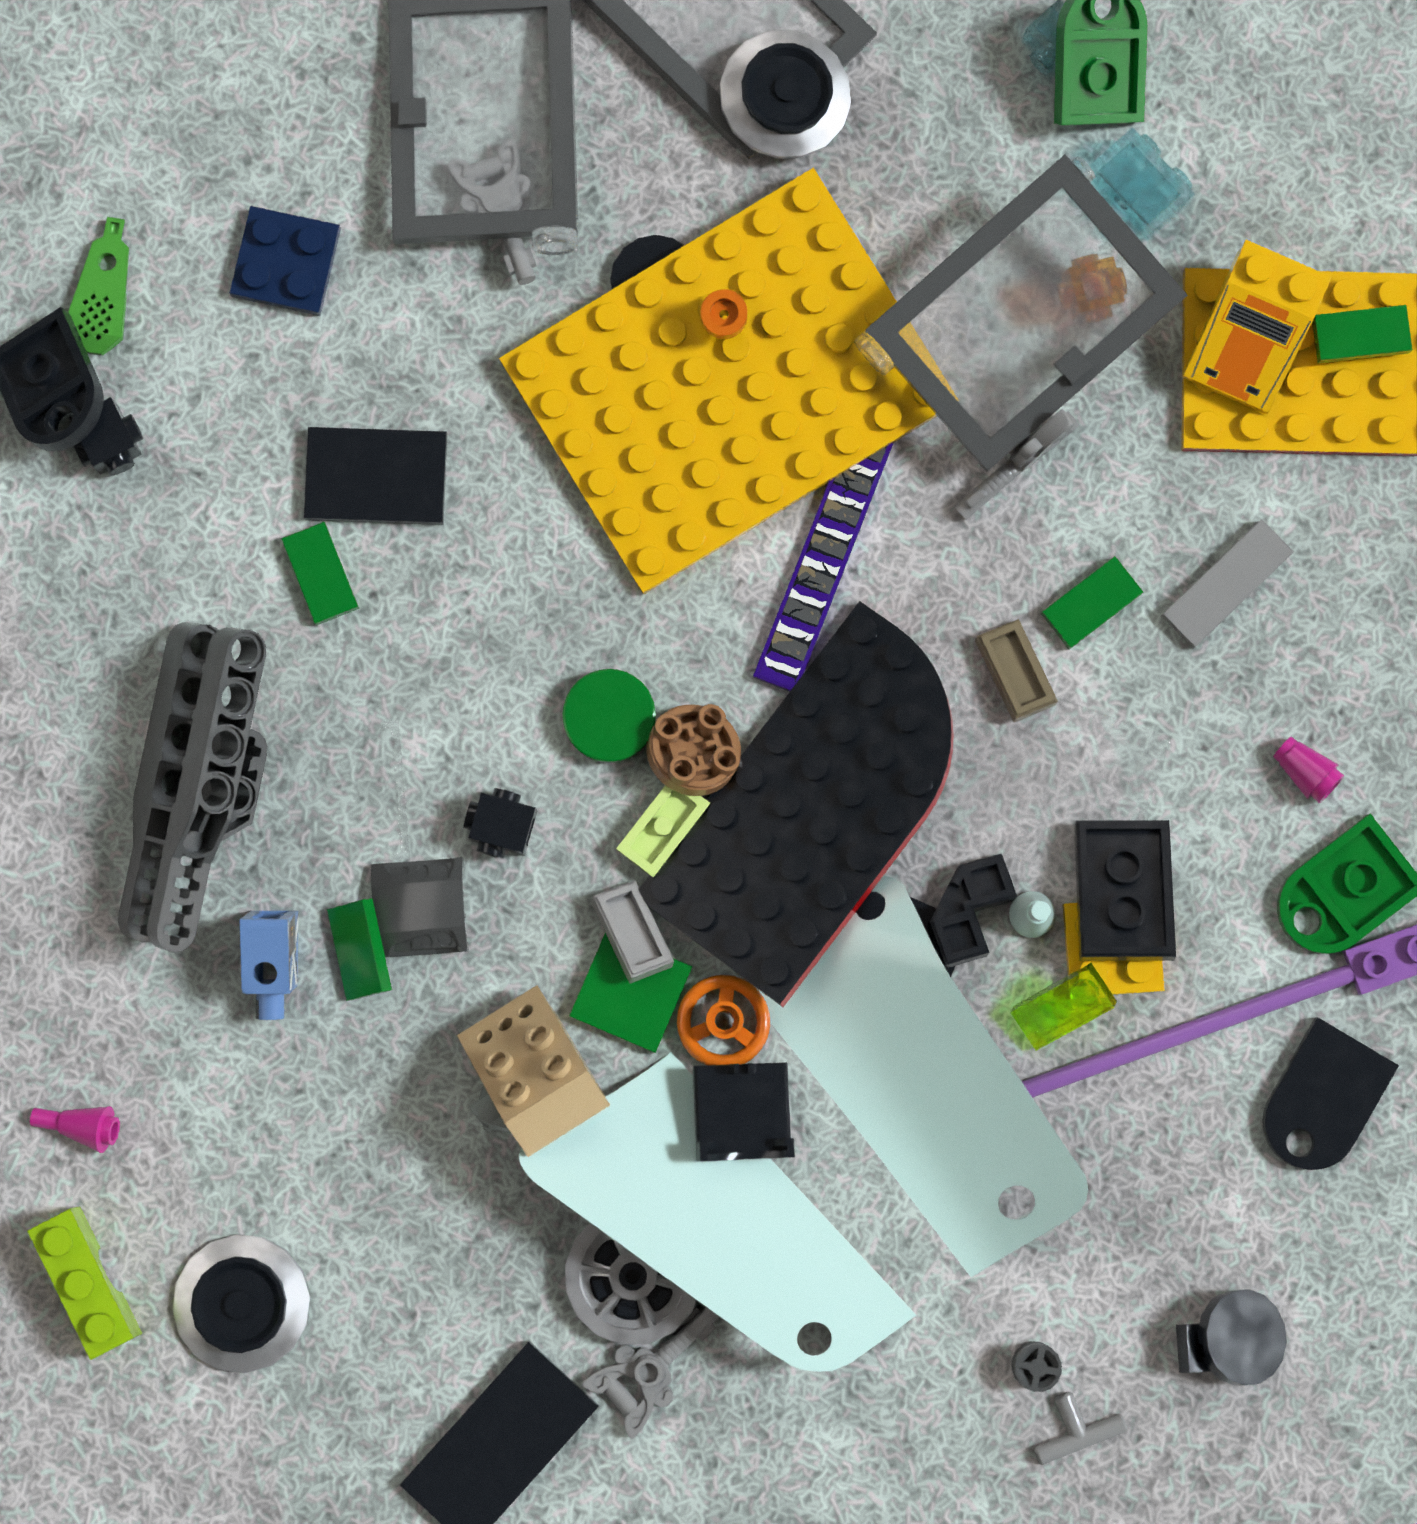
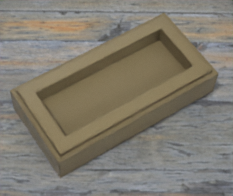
[975,619,1058,723]

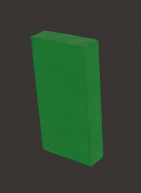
[1312,305,1413,364]
[281,522,360,626]
[1041,556,1144,650]
[327,898,392,1001]

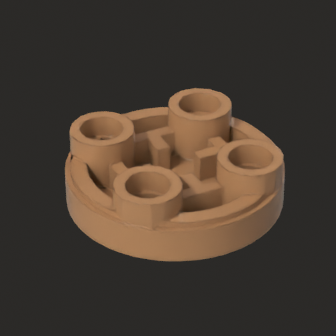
[647,704,741,796]

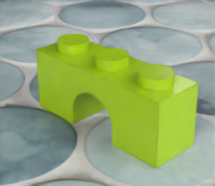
[27,1206,143,1360]

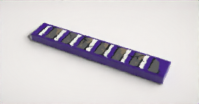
[753,442,894,692]

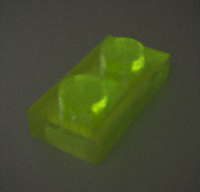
[1010,963,1117,1051]

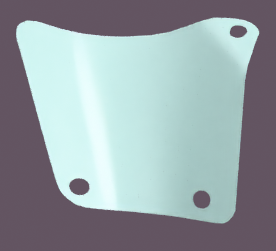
[519,876,1088,1372]

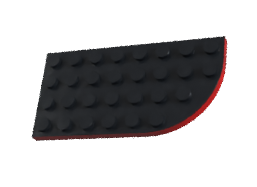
[638,601,954,1007]

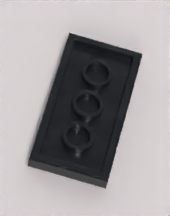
[400,1341,599,1524]

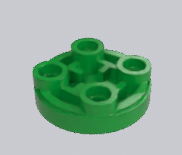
[562,669,656,763]

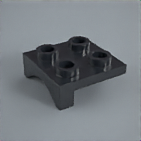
[692,1062,795,1161]

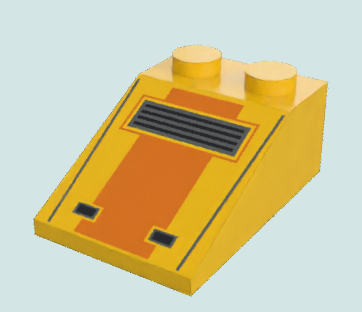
[1182,240,1332,415]

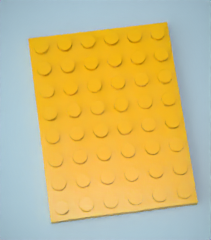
[499,167,959,595]

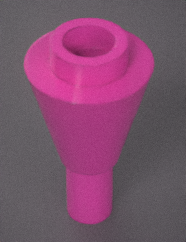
[30,1106,120,1153]

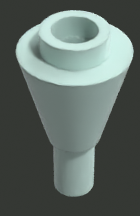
[1009,891,1056,938]

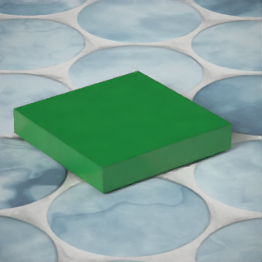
[569,933,692,1053]

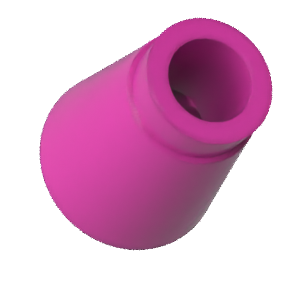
[1273,736,1344,804]

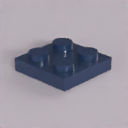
[229,206,341,316]

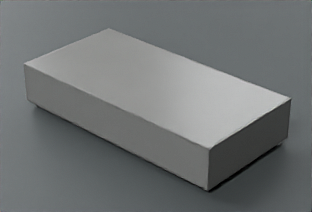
[591,880,674,984]

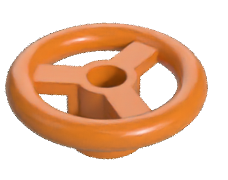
[677,975,770,1066]

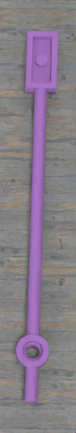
[1022,924,1417,1098]

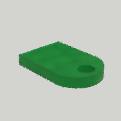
[1054,0,1148,125]
[1277,813,1417,954]

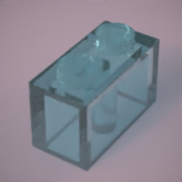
[1087,127,1195,241]

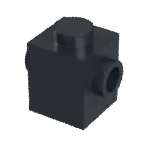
[69,397,144,476]
[463,788,537,859]

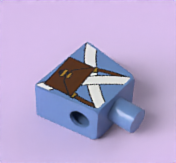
[240,911,298,1020]

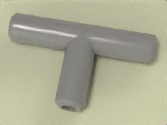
[1034,1392,1127,1465]

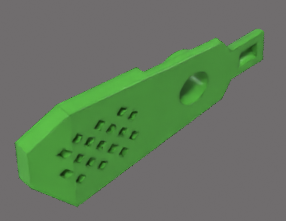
[68,217,129,355]

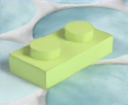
[616,786,710,878]

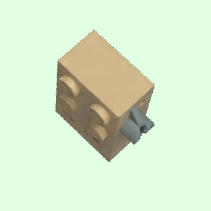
[457,985,610,1157]

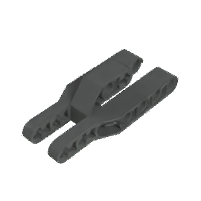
[118,622,267,952]

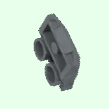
[371,857,469,958]

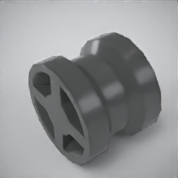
[1011,1341,1062,1392]

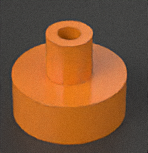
[701,289,747,339]

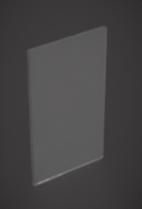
[920,652,1172,881]

